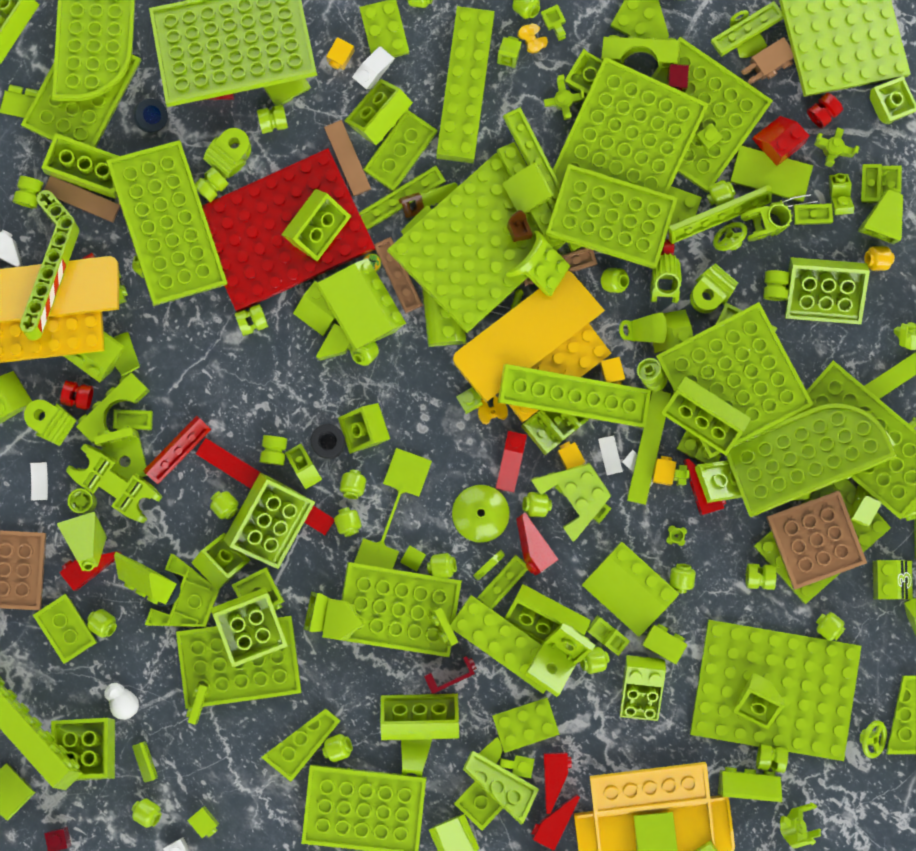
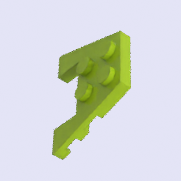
[531,463,611,542]
[145,553,220,627]

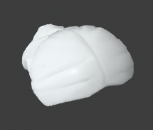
[104,683,139,720]

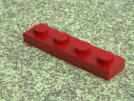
[143,416,211,484]

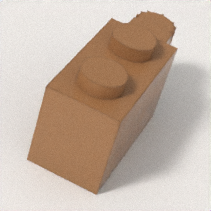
[741,37,794,85]

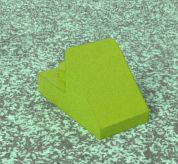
[851,485,881,527]

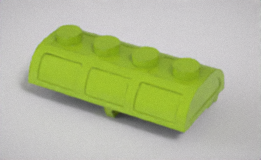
[422,288,467,347]

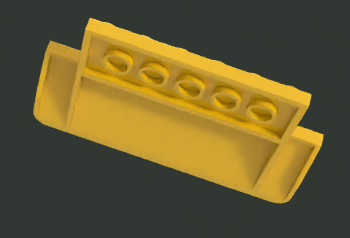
[0,256,119,363]
[453,271,612,422]
[574,762,735,851]

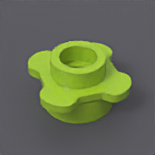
[666,526,687,546]

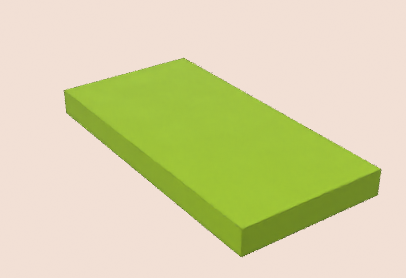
[363,110,438,191]
[730,146,813,203]

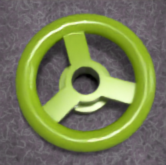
[713,222,748,251]
[860,720,887,759]

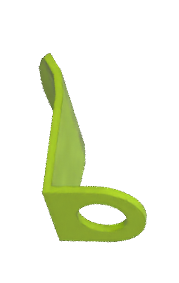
[730,10,767,58]
[619,312,667,343]
[113,332,140,377]
[401,739,432,777]

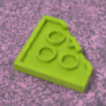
[610,0,669,40]

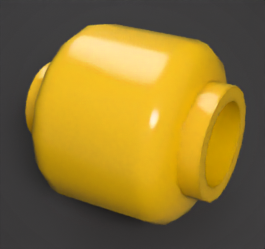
[864,246,895,271]

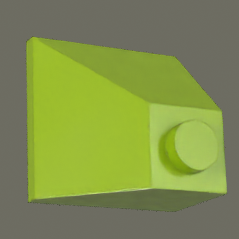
[653,309,693,353]
[733,673,785,729]

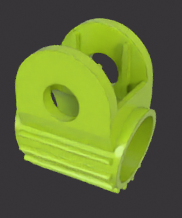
[203,128,251,179]
[740,202,793,242]
[650,253,682,303]
[690,263,738,314]
[24,400,77,446]

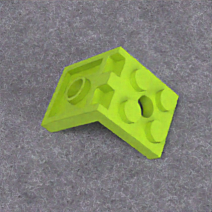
[93,425,147,480]
[525,623,595,697]

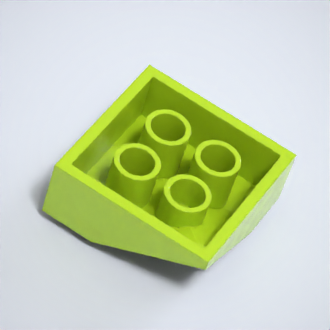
[210,587,288,667]
[51,718,115,781]

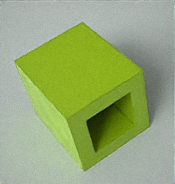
[187,806,219,838]

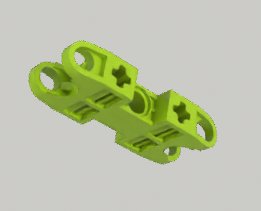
[66,444,162,523]

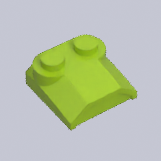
[564,49,603,97]
[870,76,916,124]

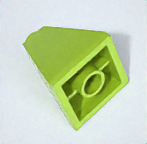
[858,187,903,244]
[57,512,107,571]
[303,592,330,632]

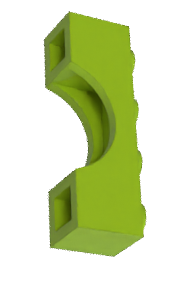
[601,35,680,68]
[76,373,150,444]

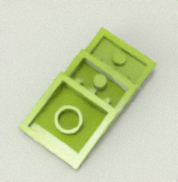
[521,376,590,455]

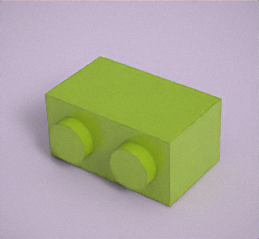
[641,623,688,665]

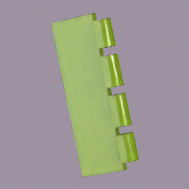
[0,84,39,118]

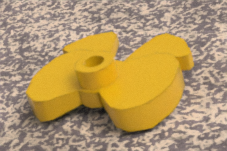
[518,23,548,54]
[477,396,508,425]

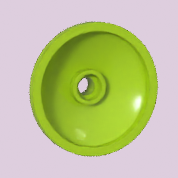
[452,485,510,542]

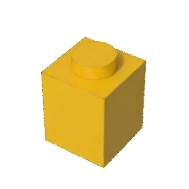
[326,37,355,70]
[600,357,625,385]
[557,441,586,469]
[652,456,676,486]

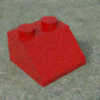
[752,116,810,166]

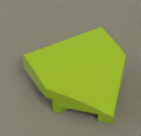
[322,598,366,641]

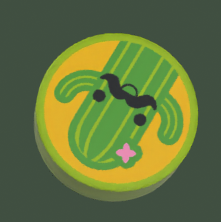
[363,254,381,272]

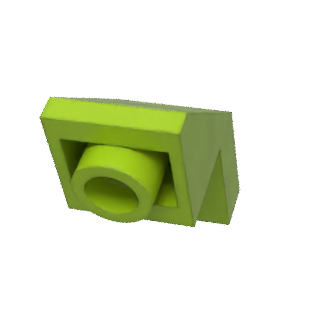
[829,173,854,215]

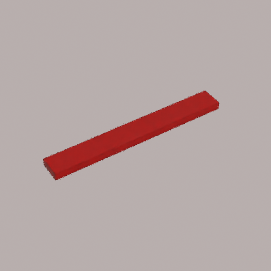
[196,438,334,536]

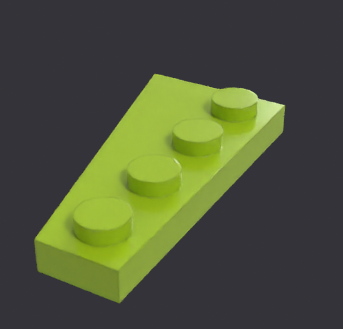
[886,675,916,755]
[261,709,341,782]
[463,751,539,824]

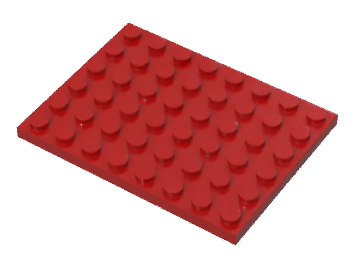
[202,148,376,312]

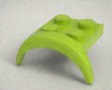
[506,230,570,296]

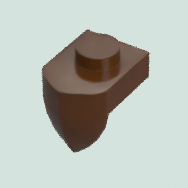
[507,210,533,242]

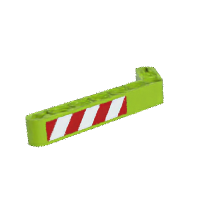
[20,190,80,340]

